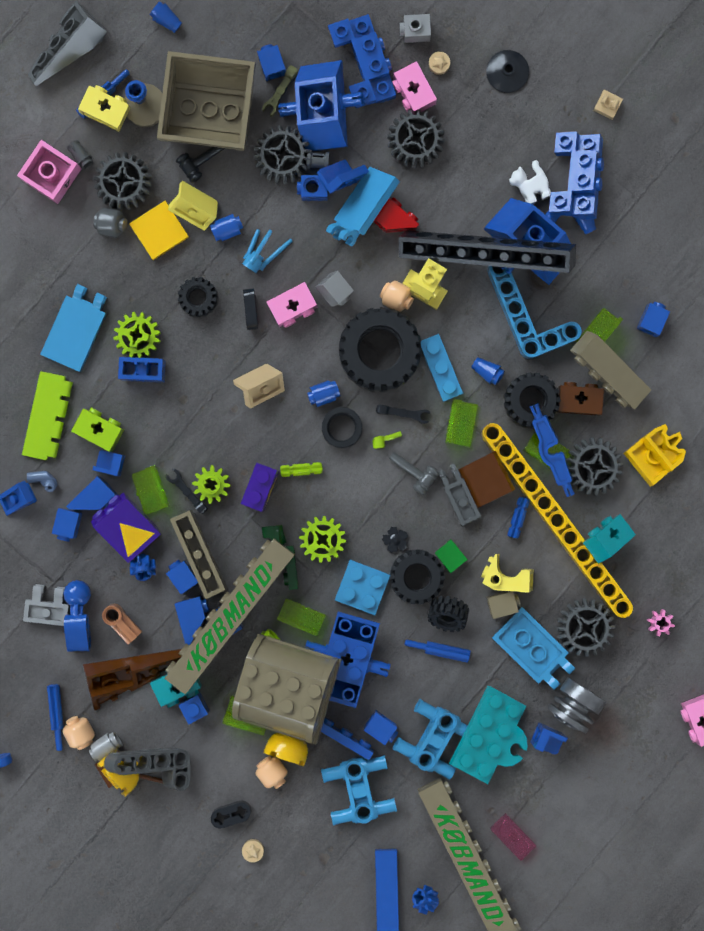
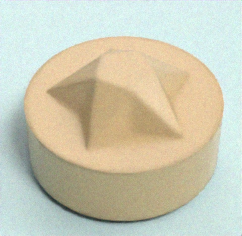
[429,52,450,75]
[242,839,264,862]

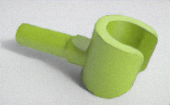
[373,431,402,449]

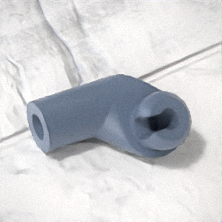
[27,471,57,492]

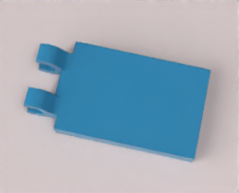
[326,167,400,247]
[40,284,107,372]
[492,607,575,690]

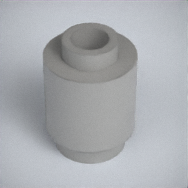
[89,731,123,761]

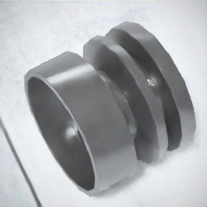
[548,677,606,734]

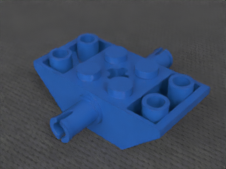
[278,60,365,151]
[484,198,571,285]
[305,611,391,708]

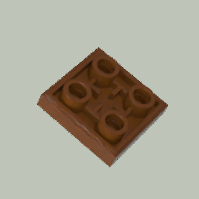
[458,451,515,508]

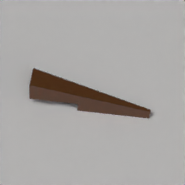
[83,649,181,711]

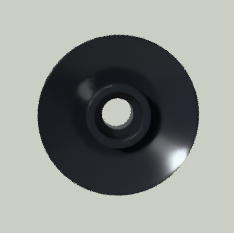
[486,50,529,93]

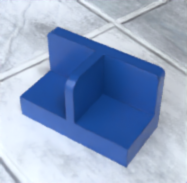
[530,722,568,754]

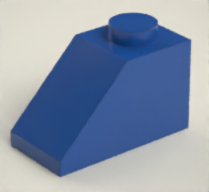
[66,476,118,510]
[174,595,209,645]

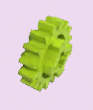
[113,312,161,358]
[299,516,346,563]

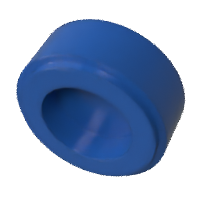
[0,753,13,768]

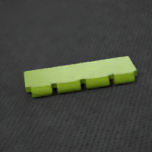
[22,371,73,461]

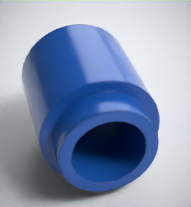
[210,214,243,241]
[307,380,340,407]

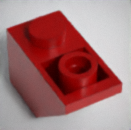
[373,197,419,233]

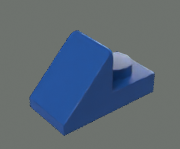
[0,481,37,516]

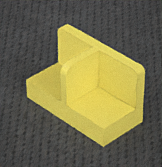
[168,181,218,231]

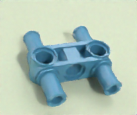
[393,699,468,780]
[321,755,397,826]

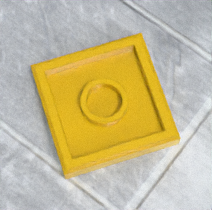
[129,201,189,261]

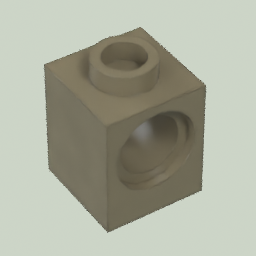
[486,591,521,619]

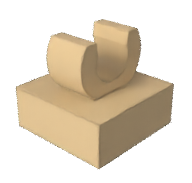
[593,90,623,120]

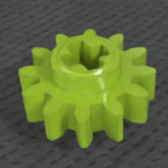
[192,465,231,504]

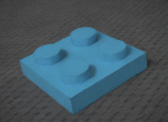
[335,560,390,615]

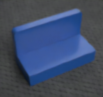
[317,160,369,194]

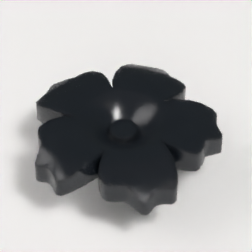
[382,526,408,553]

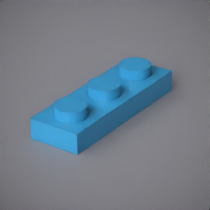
[421,334,463,402]

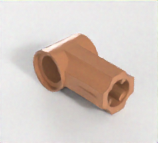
[102,603,142,645]

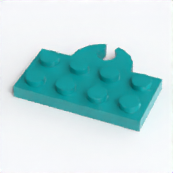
[449,686,528,784]

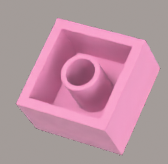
[17,140,81,204]

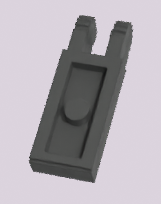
[438,464,482,526]

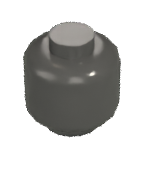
[93,208,127,238]

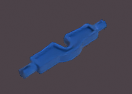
[530,403,575,497]

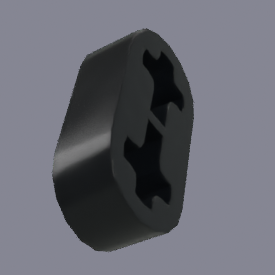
[243,288,258,330]
[211,801,251,829]

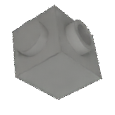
[399,14,431,43]
[315,271,354,307]

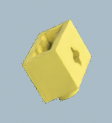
[78,85,130,132]

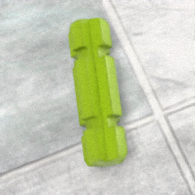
[280,462,323,477]

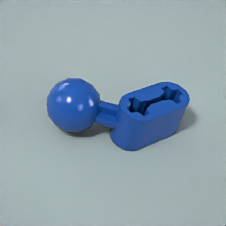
[63,580,91,652]

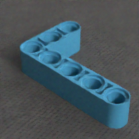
[487,266,582,359]

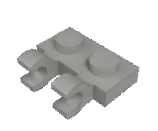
[23,584,70,626]

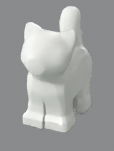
[509,160,551,204]

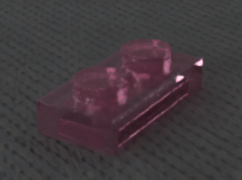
[490,813,536,861]

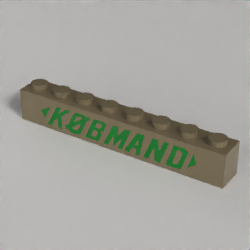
[164,538,295,694]
[417,777,522,931]

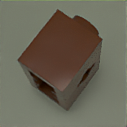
[556,382,604,416]

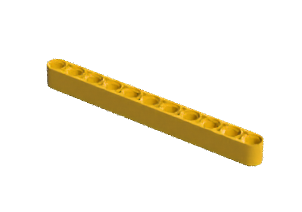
[482,423,633,618]

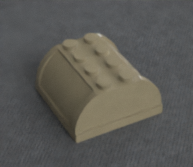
[157,51,256,151]
[232,634,342,745]

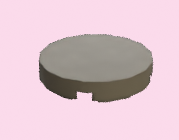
[124,83,162,128]

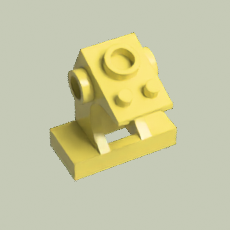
[402,258,448,310]
[481,554,534,593]

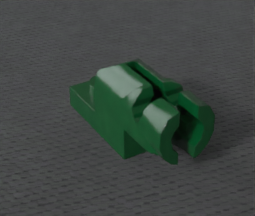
[262,525,299,590]

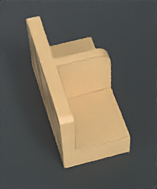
[233,364,285,409]

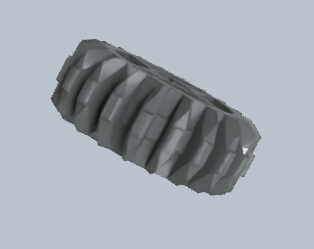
[387,109,445,168]
[254,125,311,184]
[93,152,152,211]
[566,437,624,496]
[556,598,616,657]

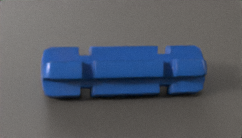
[508,497,530,539]

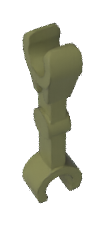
[262,65,298,117]

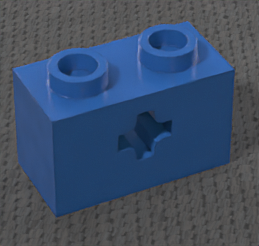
[118,357,166,382]

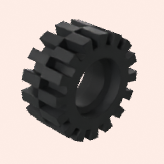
[178,277,218,318]
[428,596,469,632]

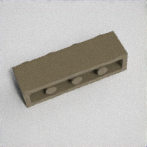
[570,331,651,410]
[170,510,227,599]

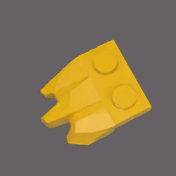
[623,424,686,487]

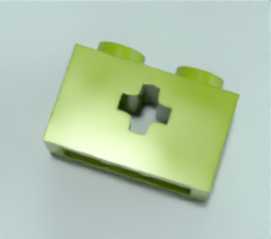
[71,407,124,452]

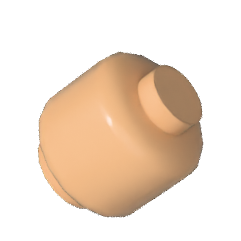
[380,281,414,313]
[63,716,95,750]
[255,755,288,789]

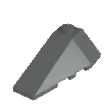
[28,1,107,86]

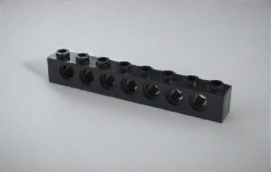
[399,230,576,273]

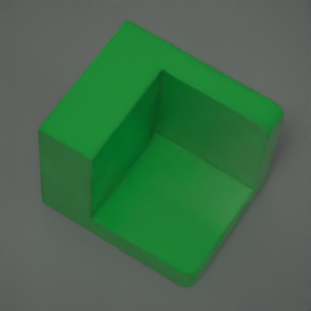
[435,539,468,573]

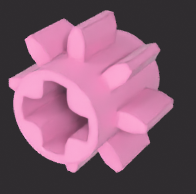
[647,609,675,637]

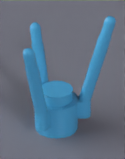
[242,229,292,273]

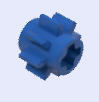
[130,554,156,581]
[412,885,439,915]

